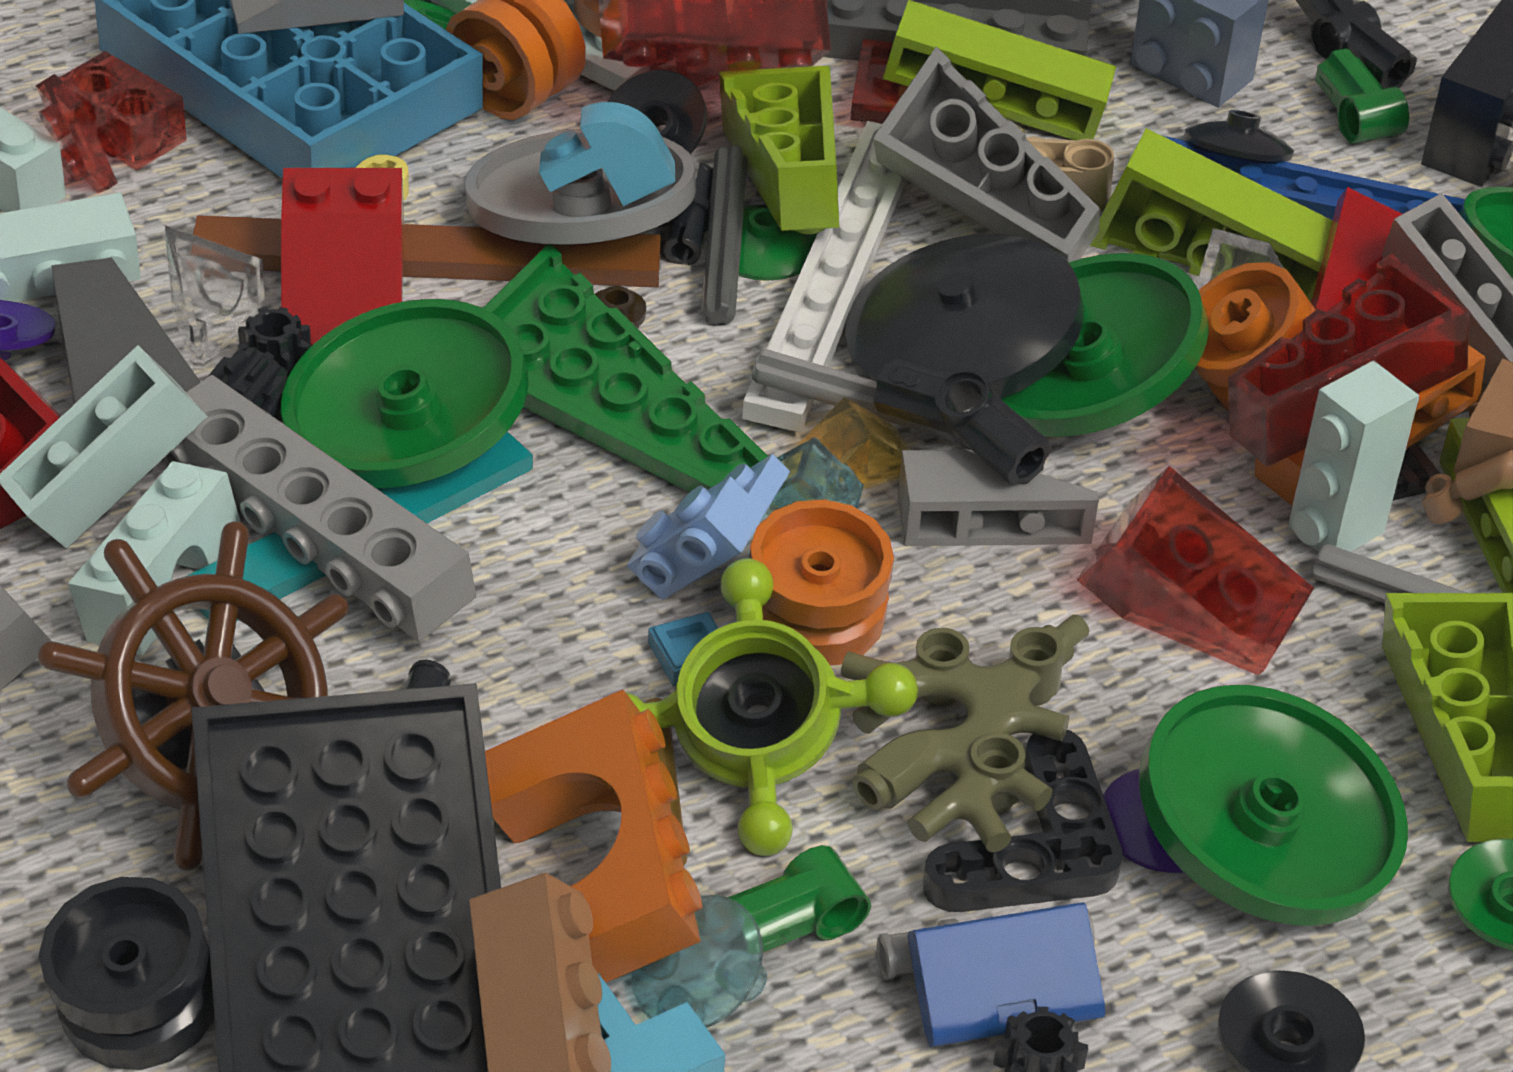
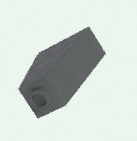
[51,258,200,404]

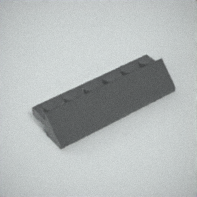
[764,0,1092,64]

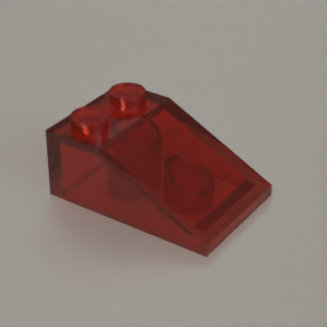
[1077,466,1314,675]

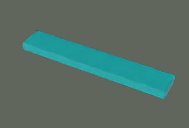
[187,431,533,621]

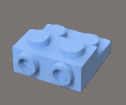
[626,454,790,599]

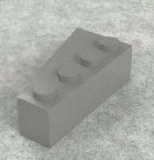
[873,46,1100,262]

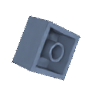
[1130,0,1268,108]

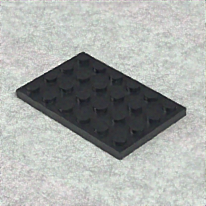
[191,683,501,1072]

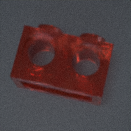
[55,51,187,170]

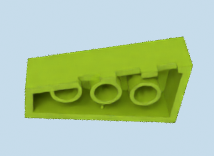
[719,65,840,234]
[1089,128,1332,302]
[1382,593,1513,842]

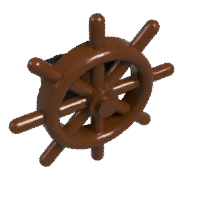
[38,521,349,871]

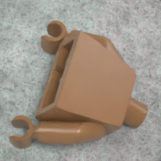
[1422,358,1513,524]

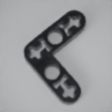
[923,730,1123,912]

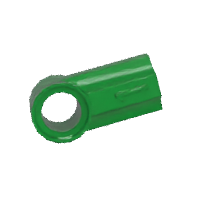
[1315,49,1410,144]
[718,845,871,959]

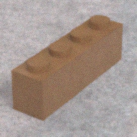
[469,872,611,1072]

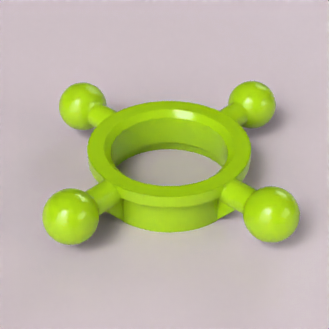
[608,558,918,857]

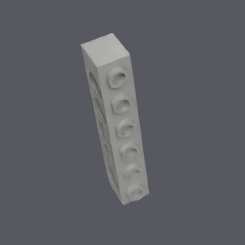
[163,375,476,642]

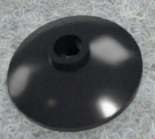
[607,70,707,155]
[1184,110,1294,162]
[696,653,814,749]
[1218,970,1365,1072]

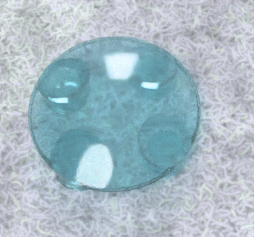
[632,895,767,1028]

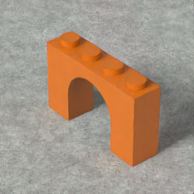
[485,689,702,983]

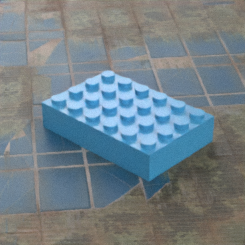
[94,0,483,179]

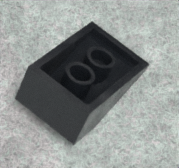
[1421,0,1513,187]

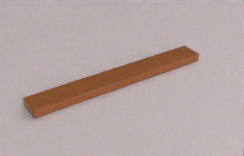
[189,215,661,287]

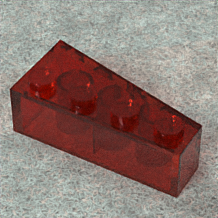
[598,0,831,76]
[1228,253,1469,467]

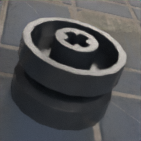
[39,877,215,1070]

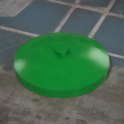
[1001,253,1209,437]
[281,299,529,488]
[1139,684,1408,926]

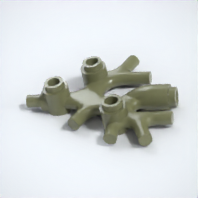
[841,614,1089,852]

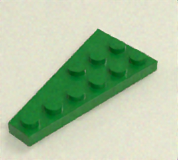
[483,244,768,492]

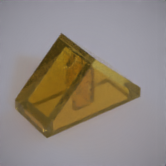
[785,396,911,500]

